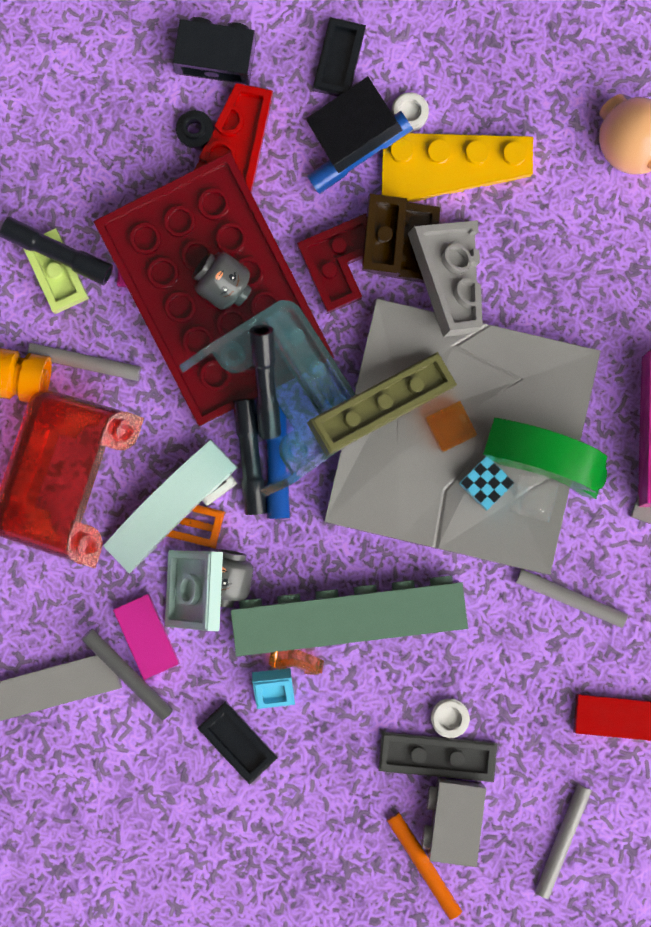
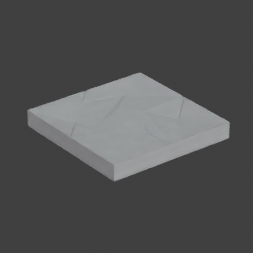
[324,299,601,575]

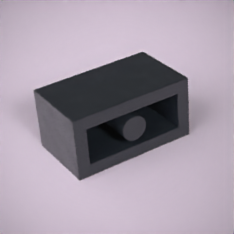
[173,17,256,85]

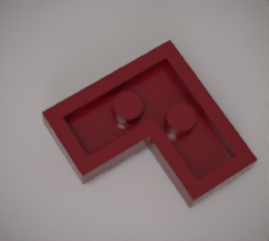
[297,213,367,314]

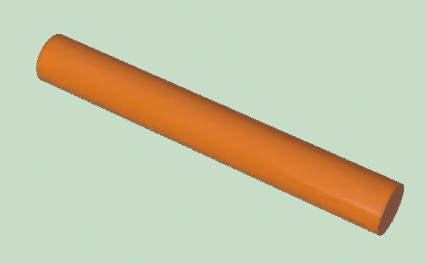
[386,812,462,920]

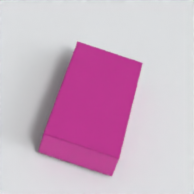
[113,594,180,680]

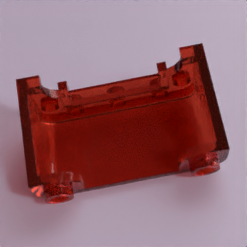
[0,390,144,569]

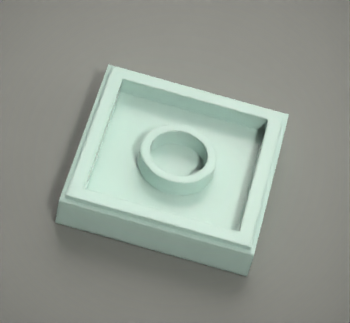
[165,550,223,631]

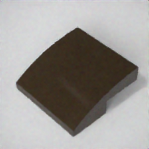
[362,193,440,283]

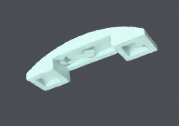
[103,440,238,573]

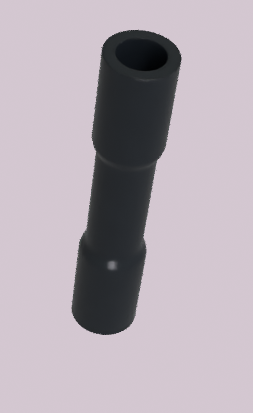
[0,216,113,286]
[249,325,281,439]
[233,398,267,515]

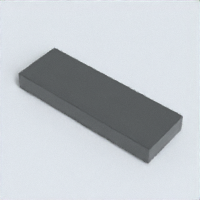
[378,731,497,782]

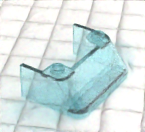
[179,300,356,497]

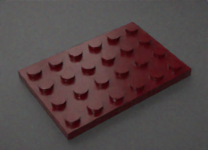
[93,152,335,427]

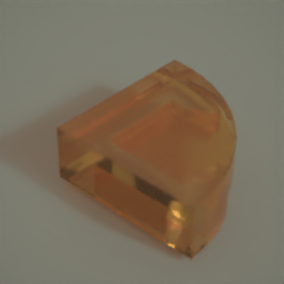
[269,650,324,675]

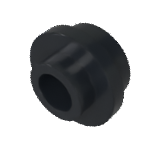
[176,110,214,148]

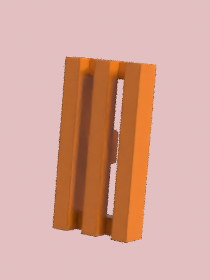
[151,493,225,549]

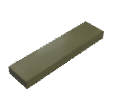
[307,352,457,457]

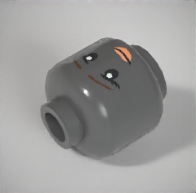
[192,251,252,310]
[216,549,254,608]

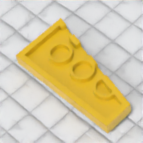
[381,133,533,202]

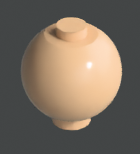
[599,94,651,174]

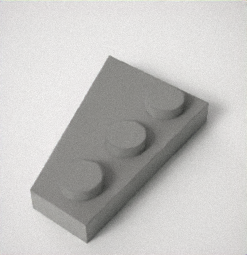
[408,220,483,337]

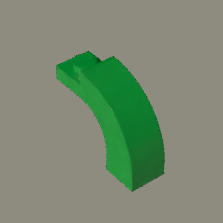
[483,417,608,499]

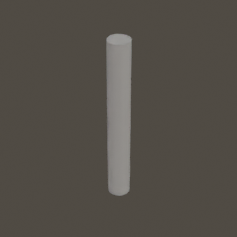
[27,343,141,381]
[516,569,628,628]
[534,784,592,899]

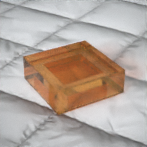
[425,401,477,453]

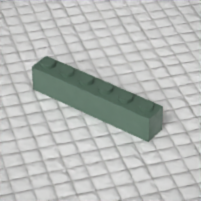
[231,575,468,657]

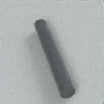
[81,628,173,720]

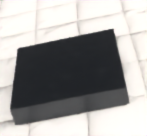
[306,76,403,173]

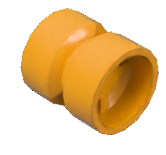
[0,348,52,405]

